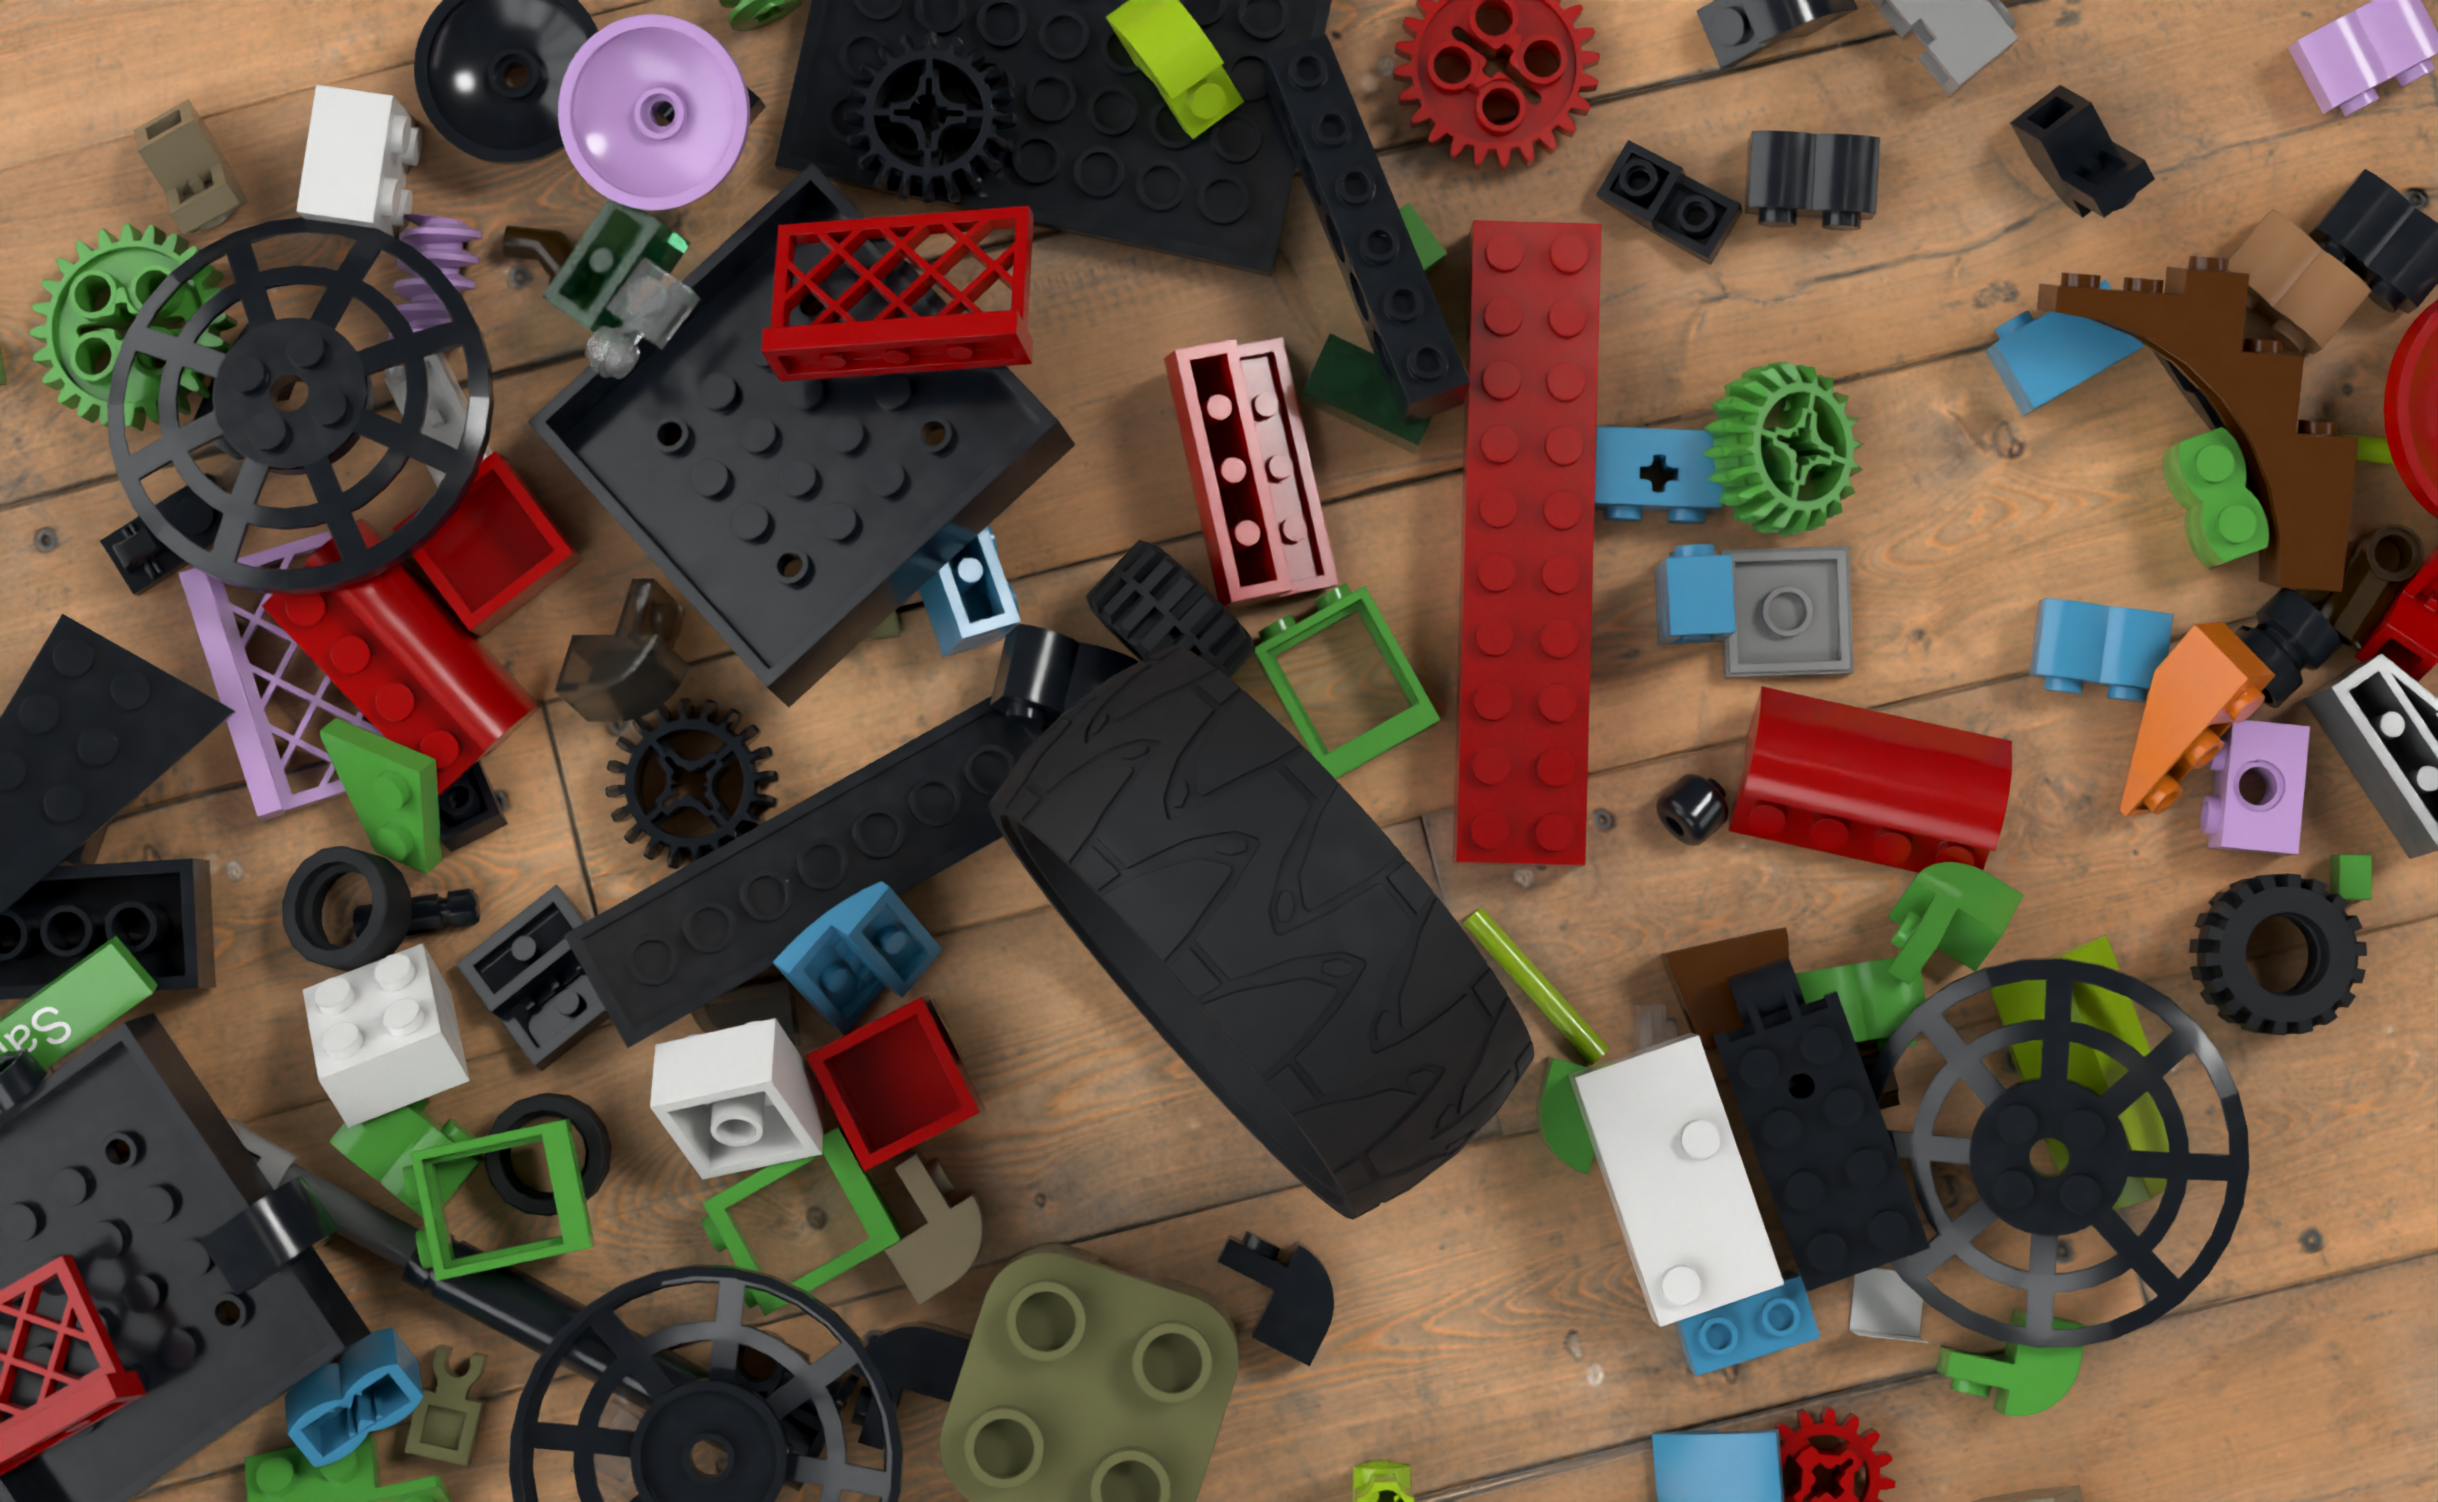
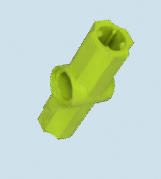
[1351,1459,1415,1502]

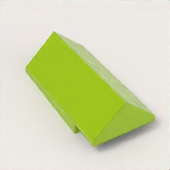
[1989,935,2169,1210]

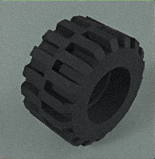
[1086,540,1256,678]
[2189,873,2367,1035]

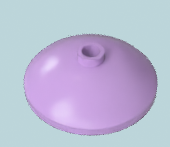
[558,14,750,210]

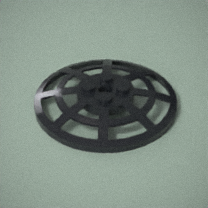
[107,217,494,595]
[1868,957,2250,1348]
[509,1264,903,1502]

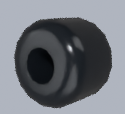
[1656,774,1728,846]

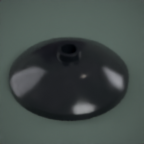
[414,0,599,165]

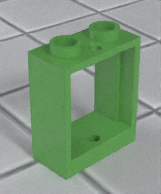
[1253,583,1441,780]
[402,1118,595,1281]
[701,1126,905,1316]

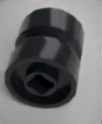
[2235,588,2342,708]

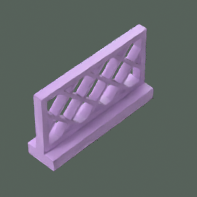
[179,531,385,822]

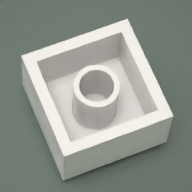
[296,85,422,238]
[303,943,470,1128]
[650,1018,825,1180]

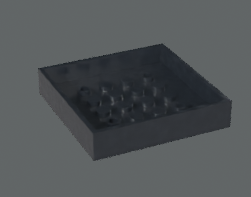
[528,163,1075,707]
[0,1013,371,1502]

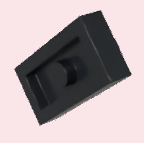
[100,473,223,596]

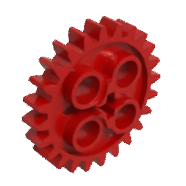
[1393,0,1600,171]

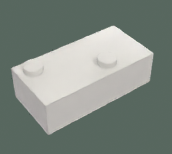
[1568,1033,1784,1327]

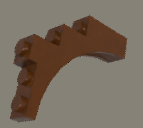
[2037,256,2358,592]

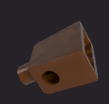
[1661,927,1789,1051]

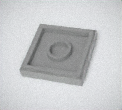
[1719,546,1854,678]

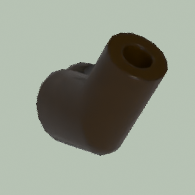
[503,225,587,296]

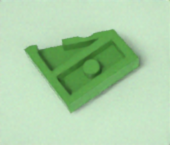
[320,718,442,874]

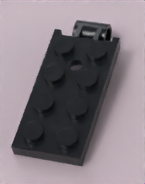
[1713,956,1930,1292]

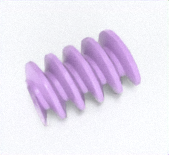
[387,214,483,352]

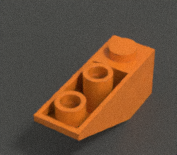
[2119,622,2276,817]

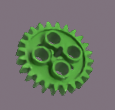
[29,224,237,432]

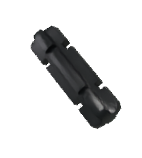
[353,888,480,938]

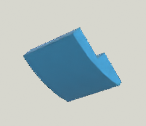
[772,881,943,1035]
[1652,1429,1784,1502]

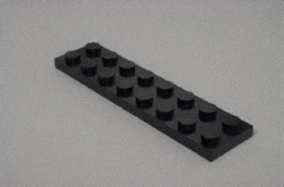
[564,696,1043,1049]

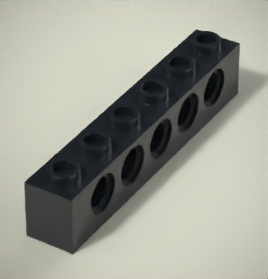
[1263,34,1470,426]

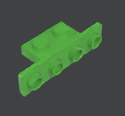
[244,1431,453,1502]

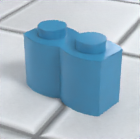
[2029,598,2173,703]
[284,1328,423,1467]

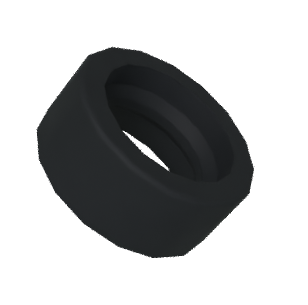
[282,846,412,972]
[484,1093,612,1216]

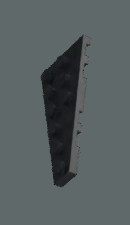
[0,614,236,916]

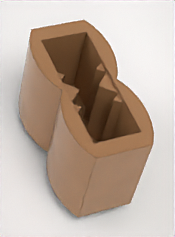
[2228,209,2372,355]

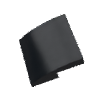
[456,884,610,1071]

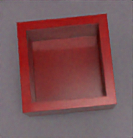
[392,451,583,636]
[806,995,986,1171]

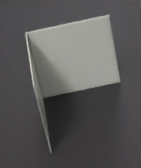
[1849,1268,1929,1343]

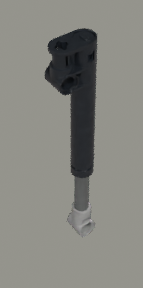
[225,1118,859,1492]

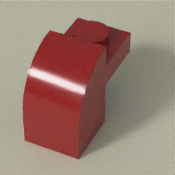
[2354,547,2438,682]

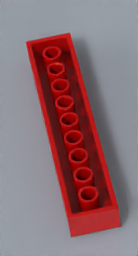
[1452,220,1602,867]

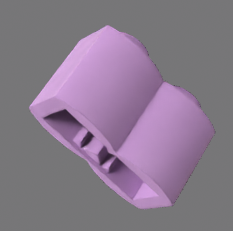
[2288,0,2438,117]

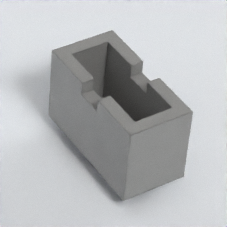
[1870,0,2019,97]

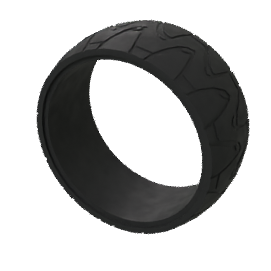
[989,645,1535,1220]

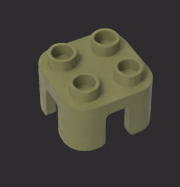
[940,1243,1239,1502]

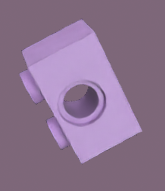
[2200,720,2310,856]

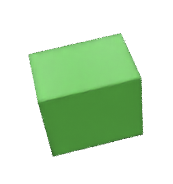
[2330,854,2372,900]

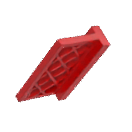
[761,206,1034,382]
[0,1255,147,1477]

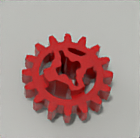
[1774,1406,1896,1502]

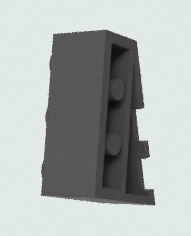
[2303,653,2438,859]

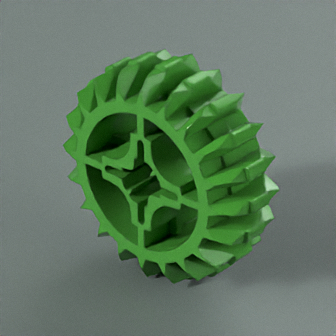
[1702,362,1864,536]

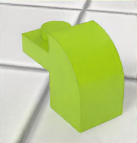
[1106,0,1244,139]

